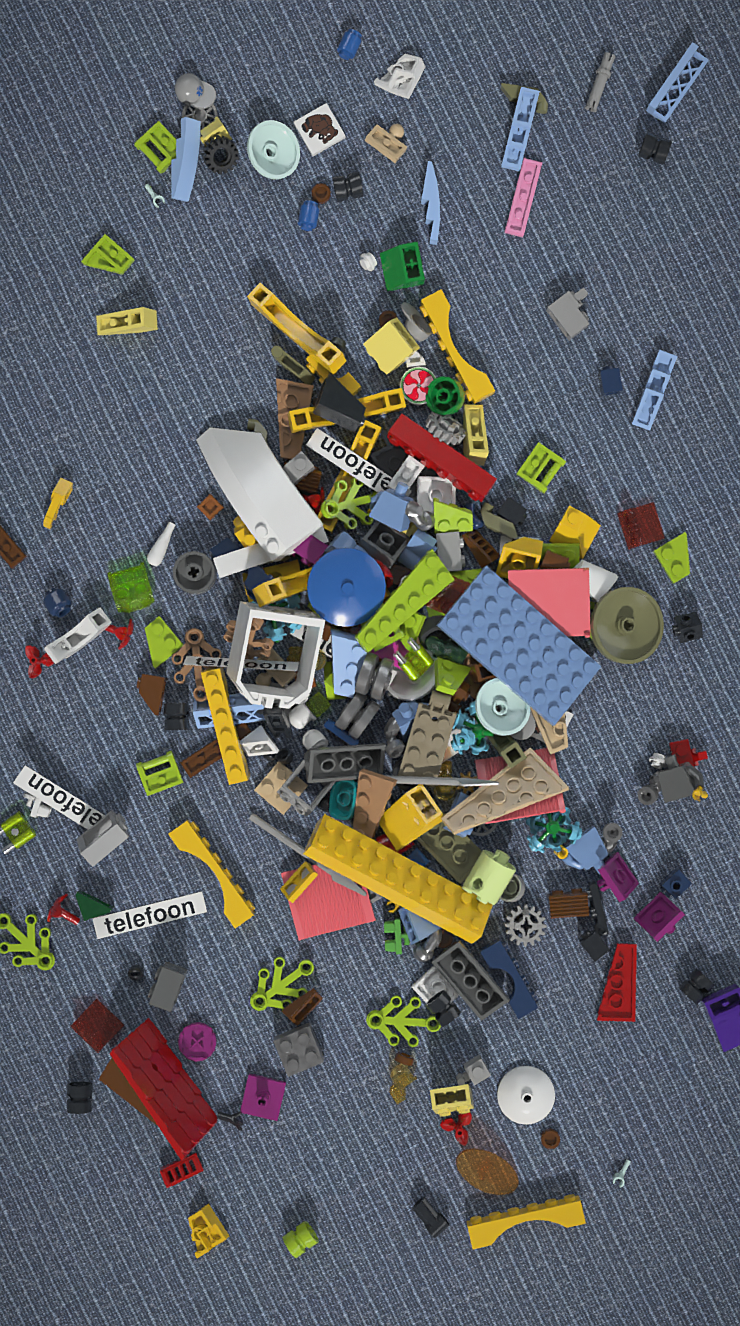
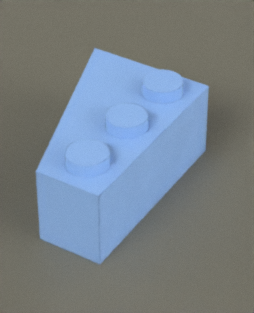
[330,628,367,698]

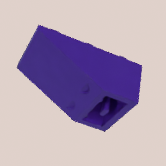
[701,984,740,1052]

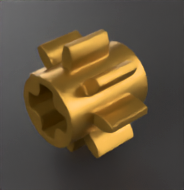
[456,771,479,794]

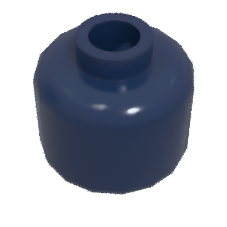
[43,588,72,617]

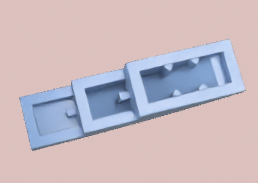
[501,87,540,172]
[171,117,201,202]
[421,161,440,245]
[632,349,677,430]

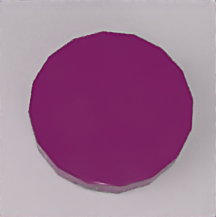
[178,1022,217,1062]

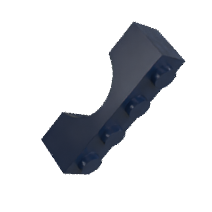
[209,537,274,604]
[479,938,539,1019]

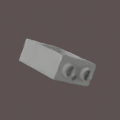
[277,759,336,817]
[77,810,129,867]

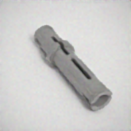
[585,52,615,112]

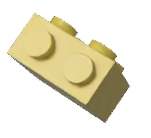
[363,317,420,375]
[430,1084,474,1117]

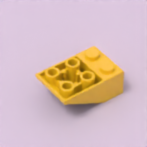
[379,784,444,851]

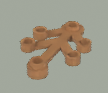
[223,618,274,660]
[172,628,222,702]

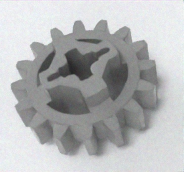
[425,412,466,446]
[504,904,547,947]

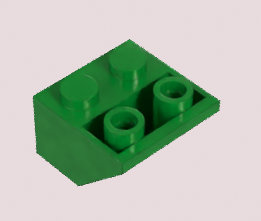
[380,242,425,292]

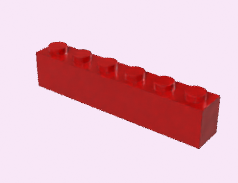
[387,414,497,502]

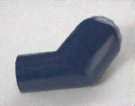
[465,503,484,529]

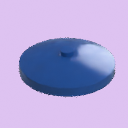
[307,548,386,627]

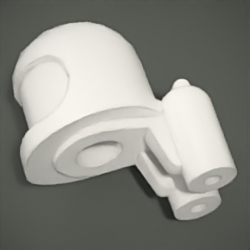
[288,694,316,729]
[302,729,328,750]

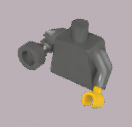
[638,754,708,805]

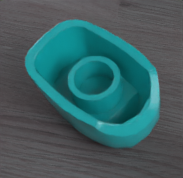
[329,780,358,820]

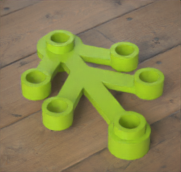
[321,477,378,530]
[0,913,55,970]
[250,956,314,1011]
[366,995,441,1047]

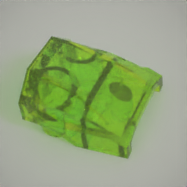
[107,562,155,613]

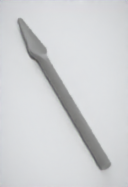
[358,775,499,786]
[249,813,367,896]

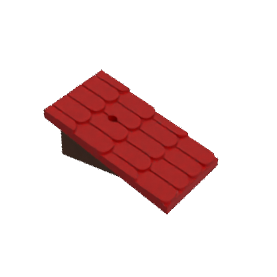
[99,1018,218,1161]

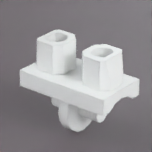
[23,793,52,818]

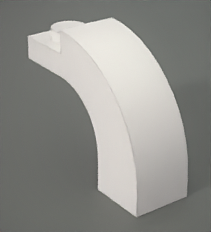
[44,608,112,664]

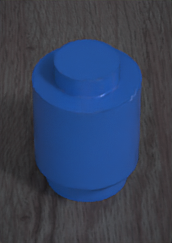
[337,29,362,60]
[298,200,320,231]

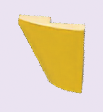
[188,1203,230,1258]

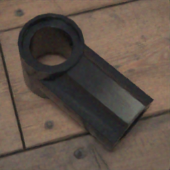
[412,1197,450,1238]

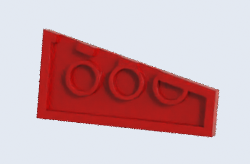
[596,943,637,1022]

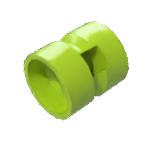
[282,1221,319,1258]

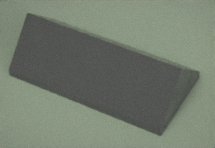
[304,743,386,783]
[432,940,510,1021]

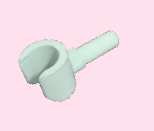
[145,184,165,208]
[612,1159,631,1188]

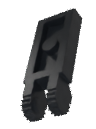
[263,706,292,738]

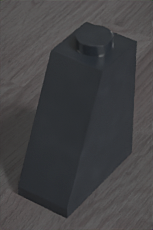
[313,374,366,432]

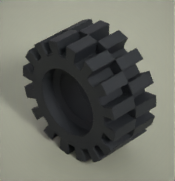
[202,135,239,174]

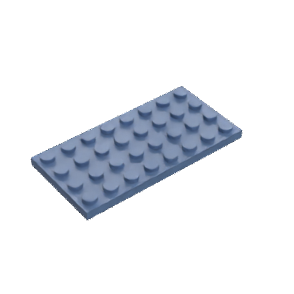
[437,566,601,726]

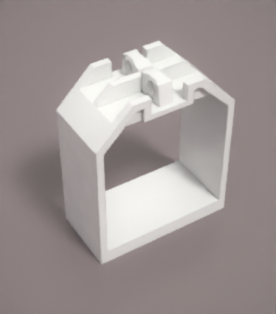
[226,601,325,709]

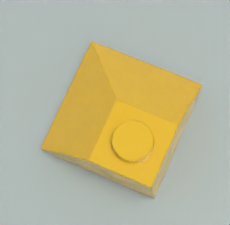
[549,505,601,559]
[496,537,543,579]

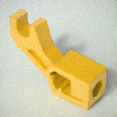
[43,478,73,529]

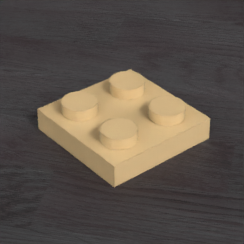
[254,761,308,815]

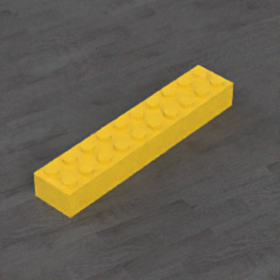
[303,814,493,944]

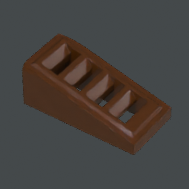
[462,529,500,568]
[281,988,323,1026]

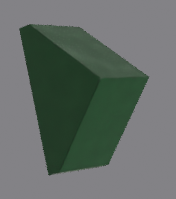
[75,890,114,921]

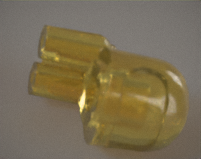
[287,646,327,670]
[434,760,456,801]
[389,1064,418,1105]

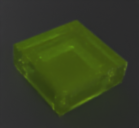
[305,691,332,718]

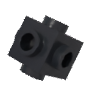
[672,612,703,643]

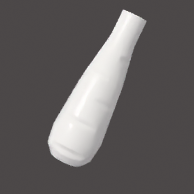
[147,522,176,566]

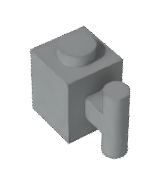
[456,1054,491,1086]

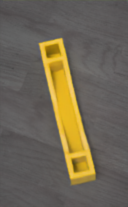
[247,283,346,375]
[419,289,495,404]
[287,388,406,433]
[318,420,381,534]
[252,567,312,607]
[201,667,250,785]
[168,820,255,928]
[466,1194,586,1249]

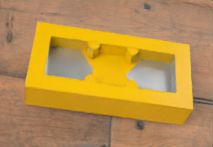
[280,861,318,903]

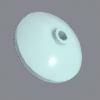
[247,120,300,179]
[475,678,530,736]

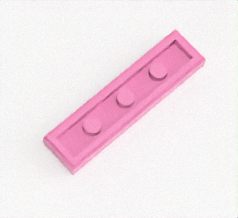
[505,158,542,238]

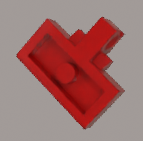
[669,739,708,766]

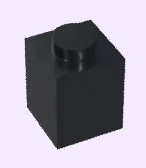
[496,496,527,526]
[579,929,610,962]

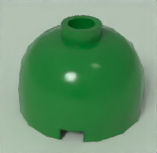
[426,377,465,415]

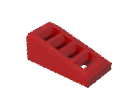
[160,1152,204,1188]

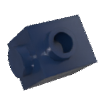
[659,868,692,899]

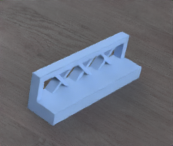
[646,42,709,124]
[192,693,266,729]

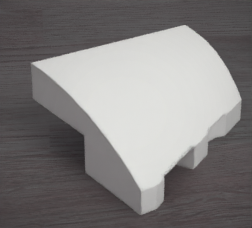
[374,54,425,99]
[574,560,618,602]

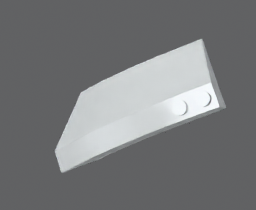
[196,428,324,561]

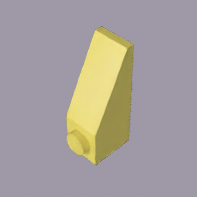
[96,307,158,335]
[463,404,489,466]

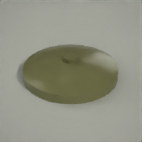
[590,587,664,664]

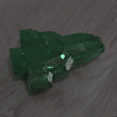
[425,636,468,665]

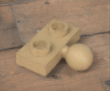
[365,124,407,163]
[256,648,297,688]

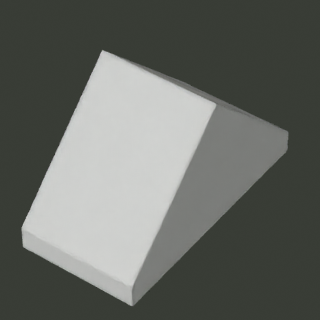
[240,725,279,756]

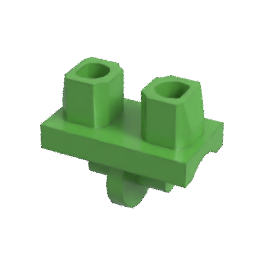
[384,917,410,955]

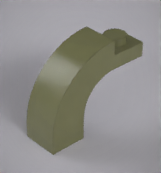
[473,716,527,768]

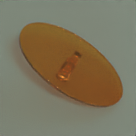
[456,1148,519,1195]

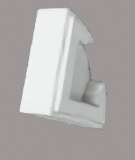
[406,351,426,368]

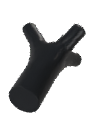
[217,1111,243,1131]

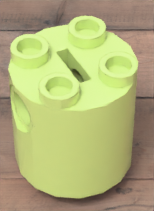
[462,849,516,905]

